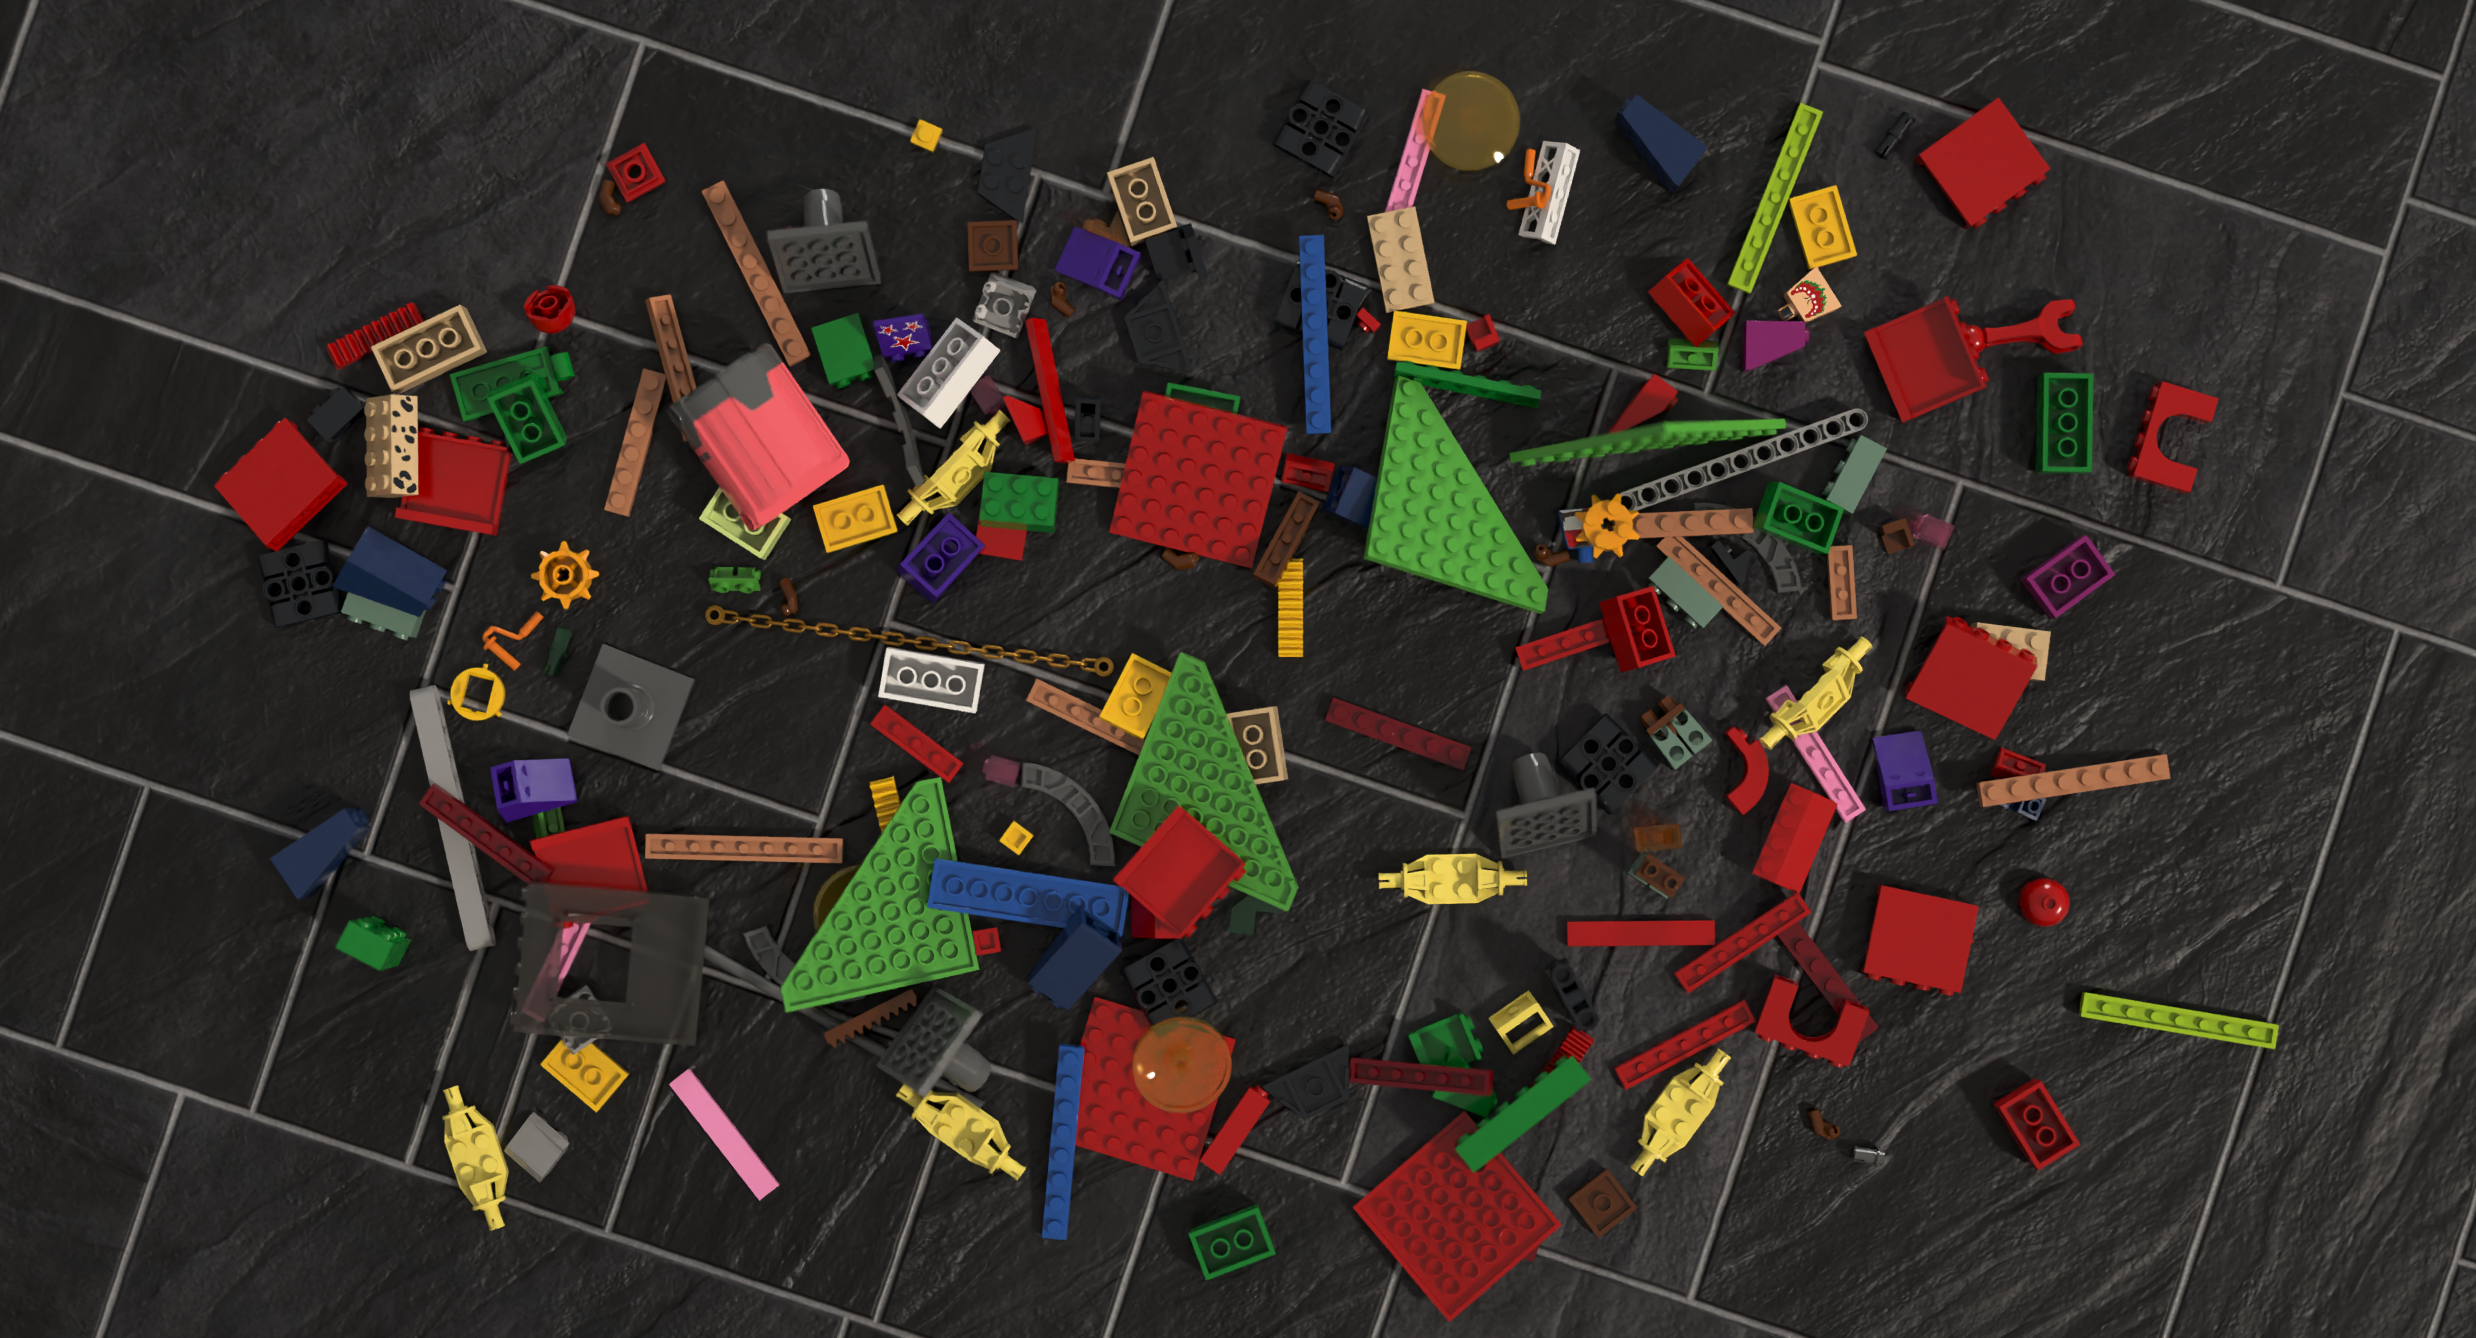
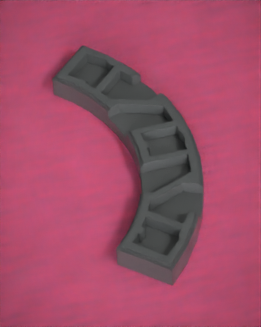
[873,354,925,486]
[1693,503,1802,593]
[1021,762,1115,866]
[743,926,867,1002]

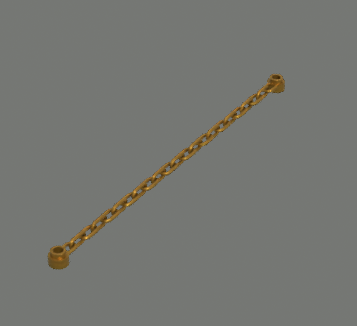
[705,605,1114,677]

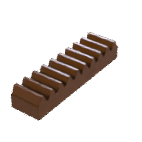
[1253,491,1320,588]
[823,989,917,1049]

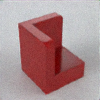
[1466,314,1500,353]

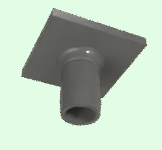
[767,189,881,294]
[567,644,696,771]
[1496,753,1597,859]
[876,985,991,1098]

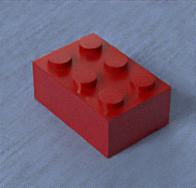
[1599,586,1675,673]
[1993,1078,2080,1170]

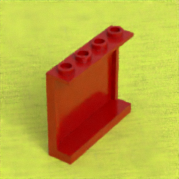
[1915,97,2050,229]
[1864,296,1989,423]
[214,418,348,551]
[395,427,512,536]
[1906,616,2038,740]
[1113,805,1247,939]
[530,815,651,930]
[1860,885,1979,996]

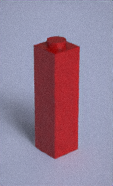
[1200,1085,1270,1175]

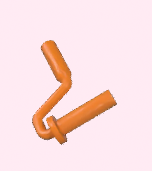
[1507,149,1551,210]
[482,611,544,671]

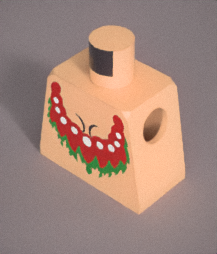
[1777,267,1841,323]

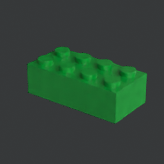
[2036,373,2093,474]

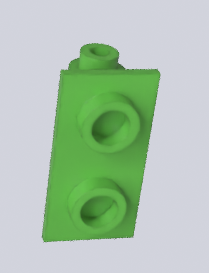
[708,567,761,593]

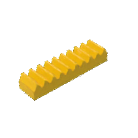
[1278,559,1303,657]
[870,777,901,833]

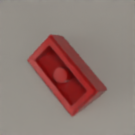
[1281,453,1335,492]
[1990,747,2046,779]

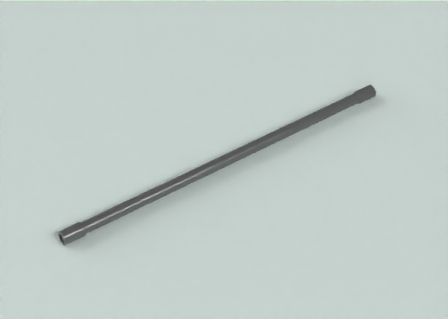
[636,908,984,1109]

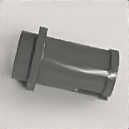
[1853,1146,1885,1167]

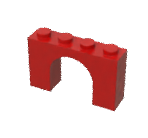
[2127,381,2219,494]
[1755,974,1869,1068]

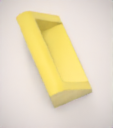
[1488,990,1554,1055]

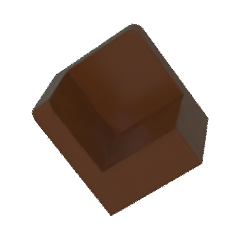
[1878,518,1915,554]

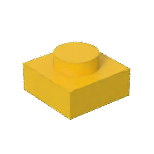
[910,119,943,153]
[999,821,1034,855]

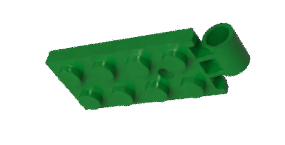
[450,346,575,422]

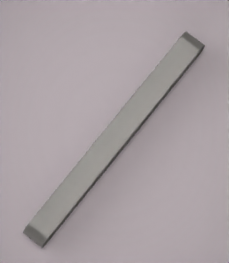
[1620,409,1868,511]
[410,685,496,951]

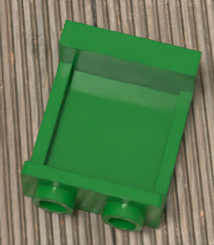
[811,313,875,388]
[1408,1011,1484,1065]

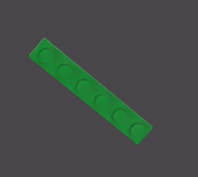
[1393,361,1542,408]

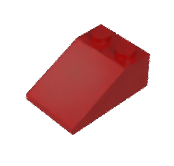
[1607,374,1678,434]

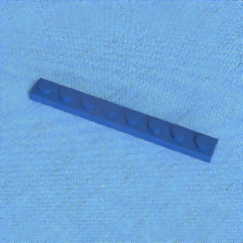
[1299,235,1331,434]
[1042,1044,1085,1240]

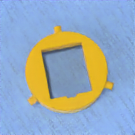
[447,663,505,720]

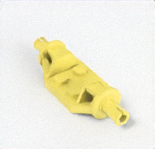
[897,410,1011,526]
[1759,636,1873,750]
[1378,854,1527,904]
[1630,1048,1731,1176]
[442,1085,509,1231]
[896,1085,1026,1181]

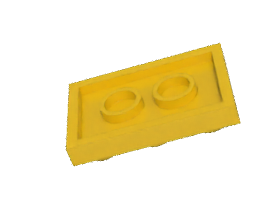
[1788,185,1857,270]
[1387,311,1467,370]
[813,485,898,553]
[1099,653,1172,741]
[540,1039,630,1112]

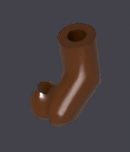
[1808,1109,1840,1140]

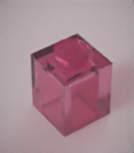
[970,375,1005,415]
[1913,514,1955,550]
[982,755,1021,787]

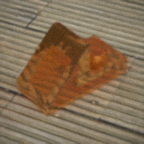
[1083,211,1130,248]
[1634,823,1682,852]

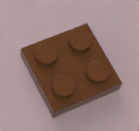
[967,220,1019,272]
[1568,1168,1637,1238]

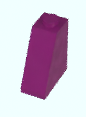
[1742,321,1809,372]

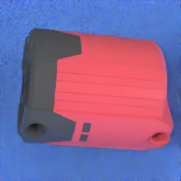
[668,343,850,531]

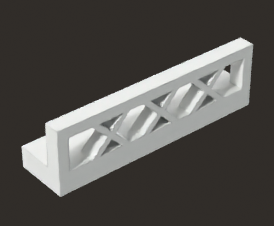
[1518,141,1580,245]

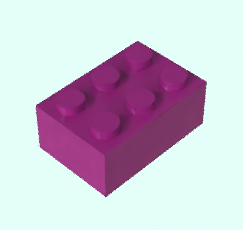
[2020,535,2115,619]

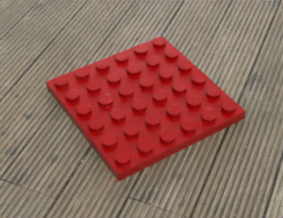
[1109,390,1287,568]
[1076,996,1236,1181]
[1353,1111,1562,1322]

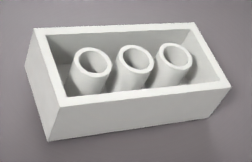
[897,317,1000,429]
[878,647,985,713]

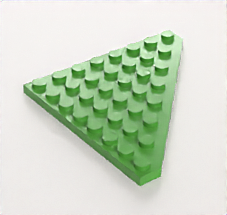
[1364,376,1548,614]
[1510,419,1786,467]
[1109,652,1299,912]
[780,777,979,1012]

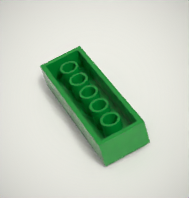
[1455,1055,1591,1172]

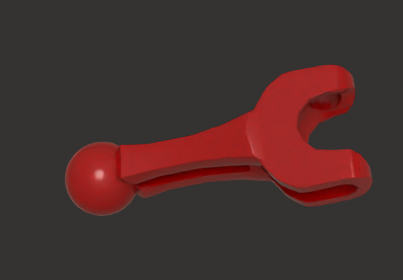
[1967,299,2083,354]

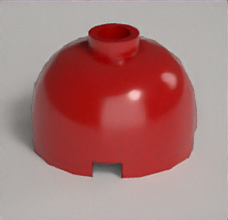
[524,285,576,334]
[2018,878,2070,927]

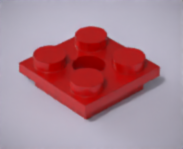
[606,143,666,203]

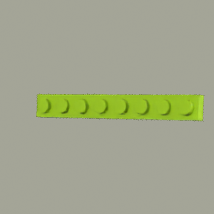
[1727,103,1823,294]
[2078,992,2279,1049]

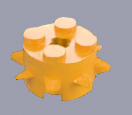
[1575,493,1640,558]
[531,541,599,609]

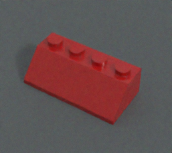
[1752,783,1838,894]

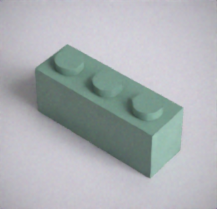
[1822,435,1887,515]
[1646,557,1723,629]
[341,592,426,640]

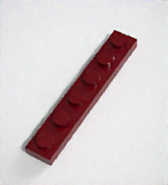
[1325,698,1472,770]
[419,783,554,891]
[1777,922,1879,1042]
[1349,1057,1493,1096]

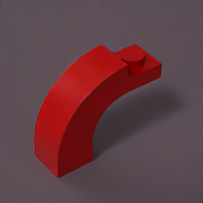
[1724,727,1769,815]

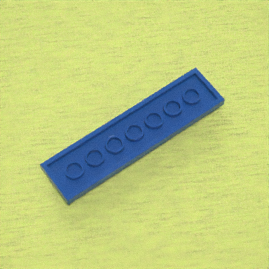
[927,858,1129,936]

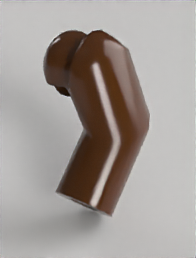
[599,179,621,215]
[1313,188,1343,220]
[1050,282,1076,318]
[1534,544,1570,567]
[1161,548,1199,570]
[778,578,798,616]

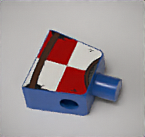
[1557,508,1605,563]

